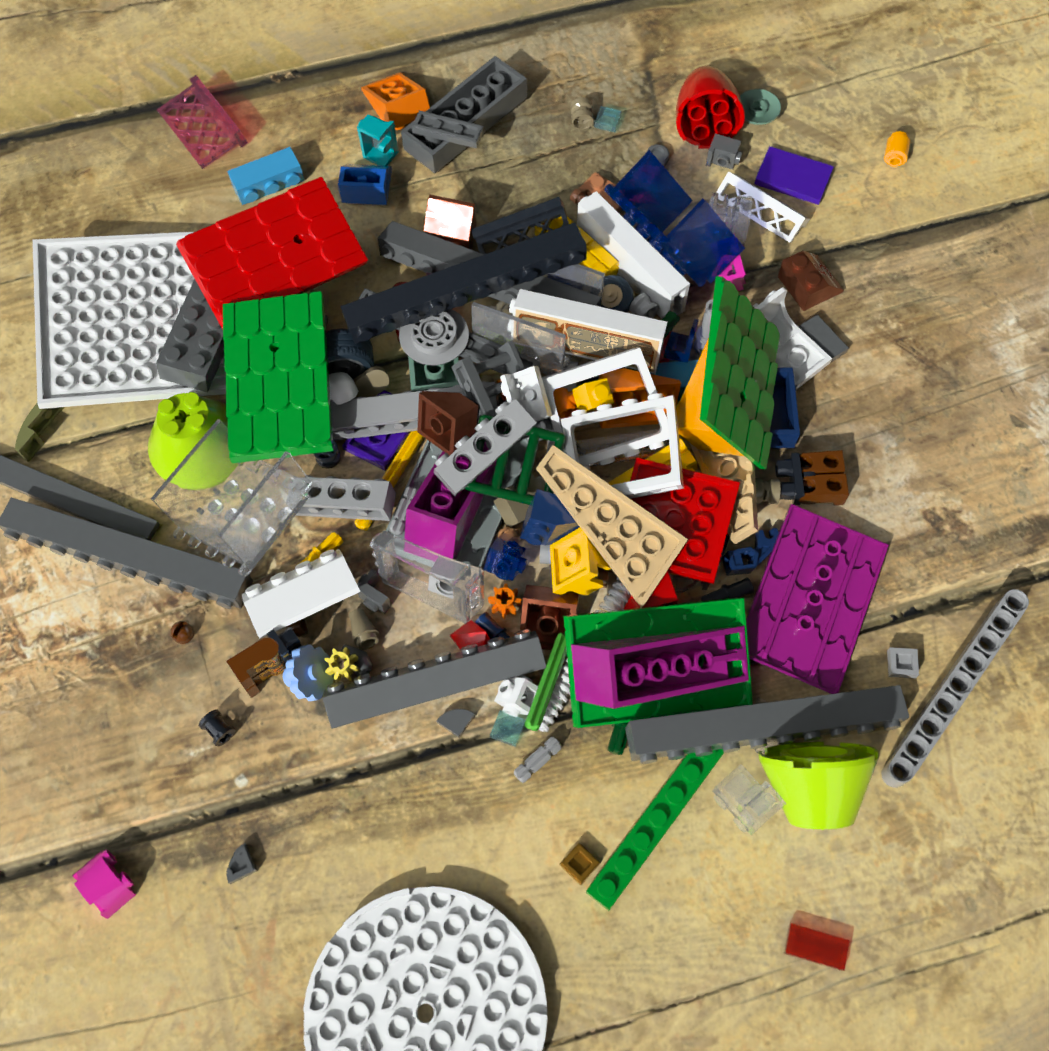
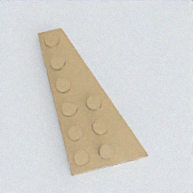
[689,442,758,544]
[537,445,688,607]

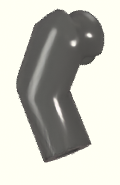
[341,644,373,677]

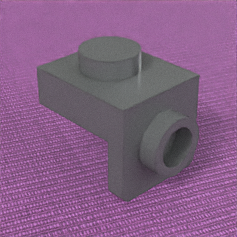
[357,569,391,614]

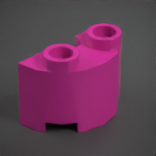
[72,849,136,919]

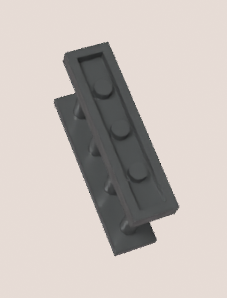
[452,340,552,454]

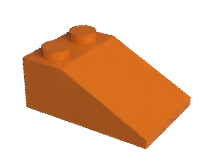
[361,72,430,130]
[594,368,681,428]

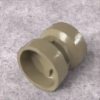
[570,97,594,130]
[755,478,781,504]

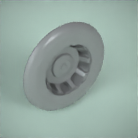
[399,309,469,365]

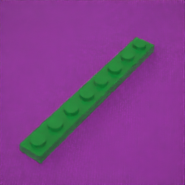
[586,749,724,911]

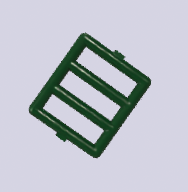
[465,414,566,505]

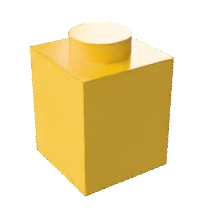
[572,378,614,412]

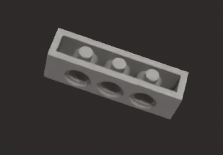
[434,399,537,496]
[285,475,396,521]

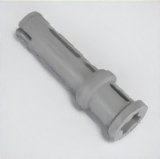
[694,299,713,355]

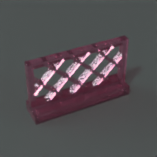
[157,75,248,169]

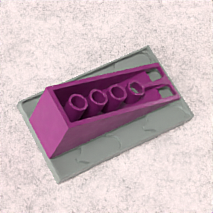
[379,423,529,583]

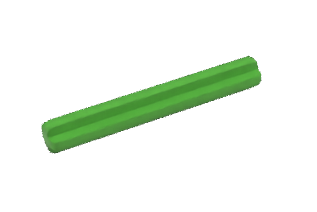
[525,633,567,731]

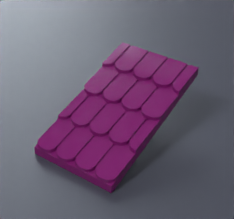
[746,504,889,694]

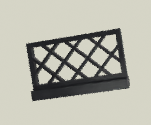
[471,197,569,255]

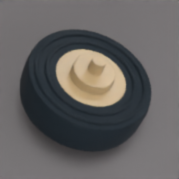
[591,275,633,313]

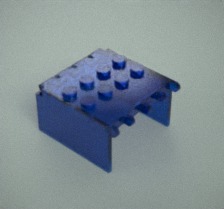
[604,150,745,287]

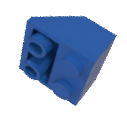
[338,164,392,205]

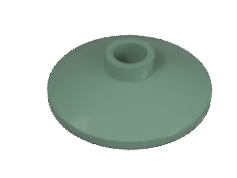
[740,89,781,125]

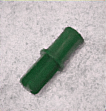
[607,722,629,755]

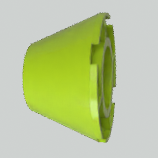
[758,742,878,829]

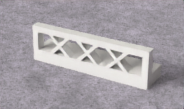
[714,172,810,243]

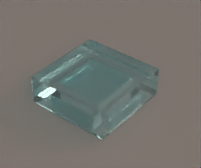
[594,106,622,132]
[490,710,526,747]

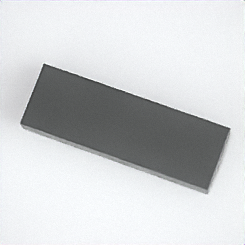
[412,110,484,149]

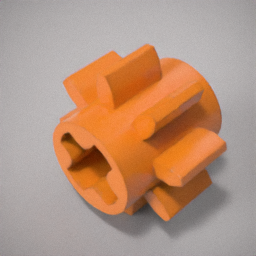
[488,583,521,619]

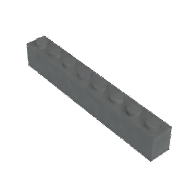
[322,629,546,729]

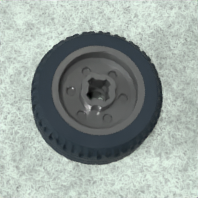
[326,328,374,379]

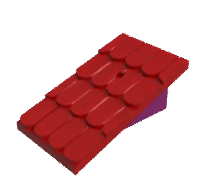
[176,176,368,330]

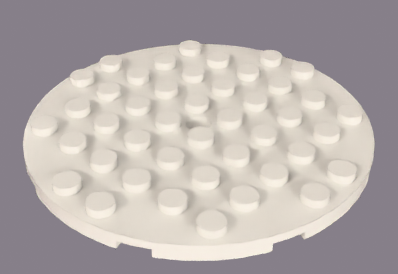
[303,886,547,1051]

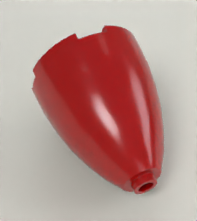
[676,65,745,149]

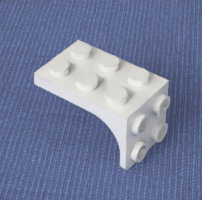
[753,287,832,390]

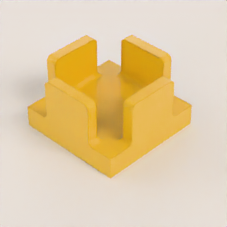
[550,528,611,596]

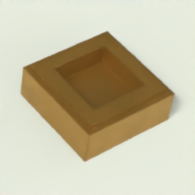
[559,843,600,886]

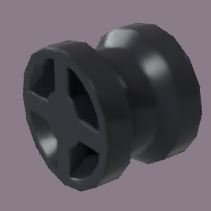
[314,440,341,469]

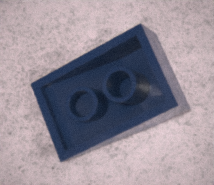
[520,489,580,546]

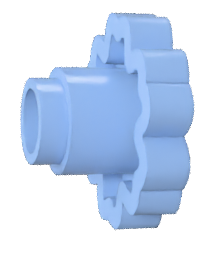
[283,644,333,701]

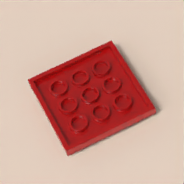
[629,458,740,584]

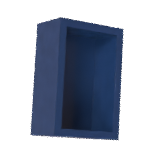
[770,367,800,448]

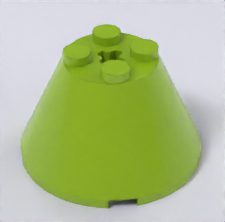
[148,392,238,489]

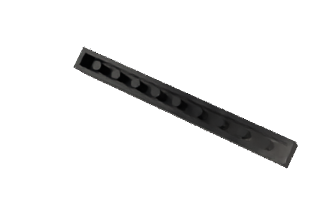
[340,222,587,344]

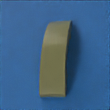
[15,403,64,462]

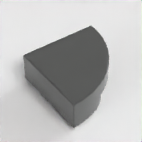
[436,709,475,738]
[226,844,257,884]

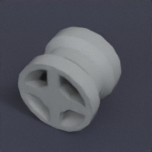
[629,293,659,318]

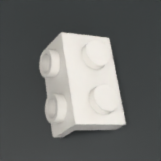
[501,366,552,422]

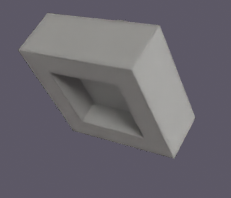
[887,647,919,678]

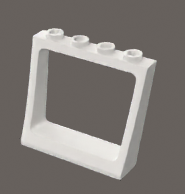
[542,347,669,470]
[561,393,684,499]

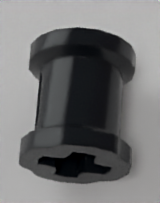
[198,709,236,747]

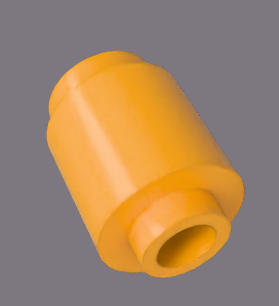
[884,131,910,167]

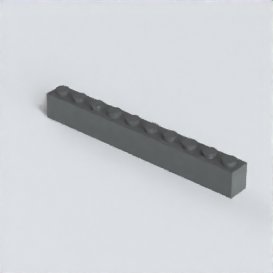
[378,221,601,307]
[0,497,253,609]
[625,685,909,764]

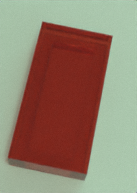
[783,923,850,971]

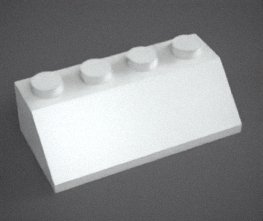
[242,549,360,639]

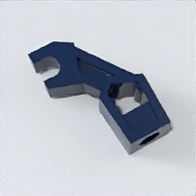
[722,528,778,576]

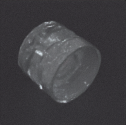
[703,192,753,248]

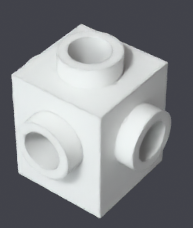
[494,675,538,717]

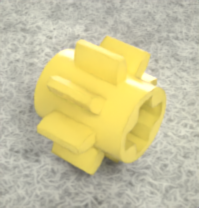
[324,647,359,682]

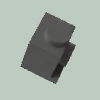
[706,134,743,170]

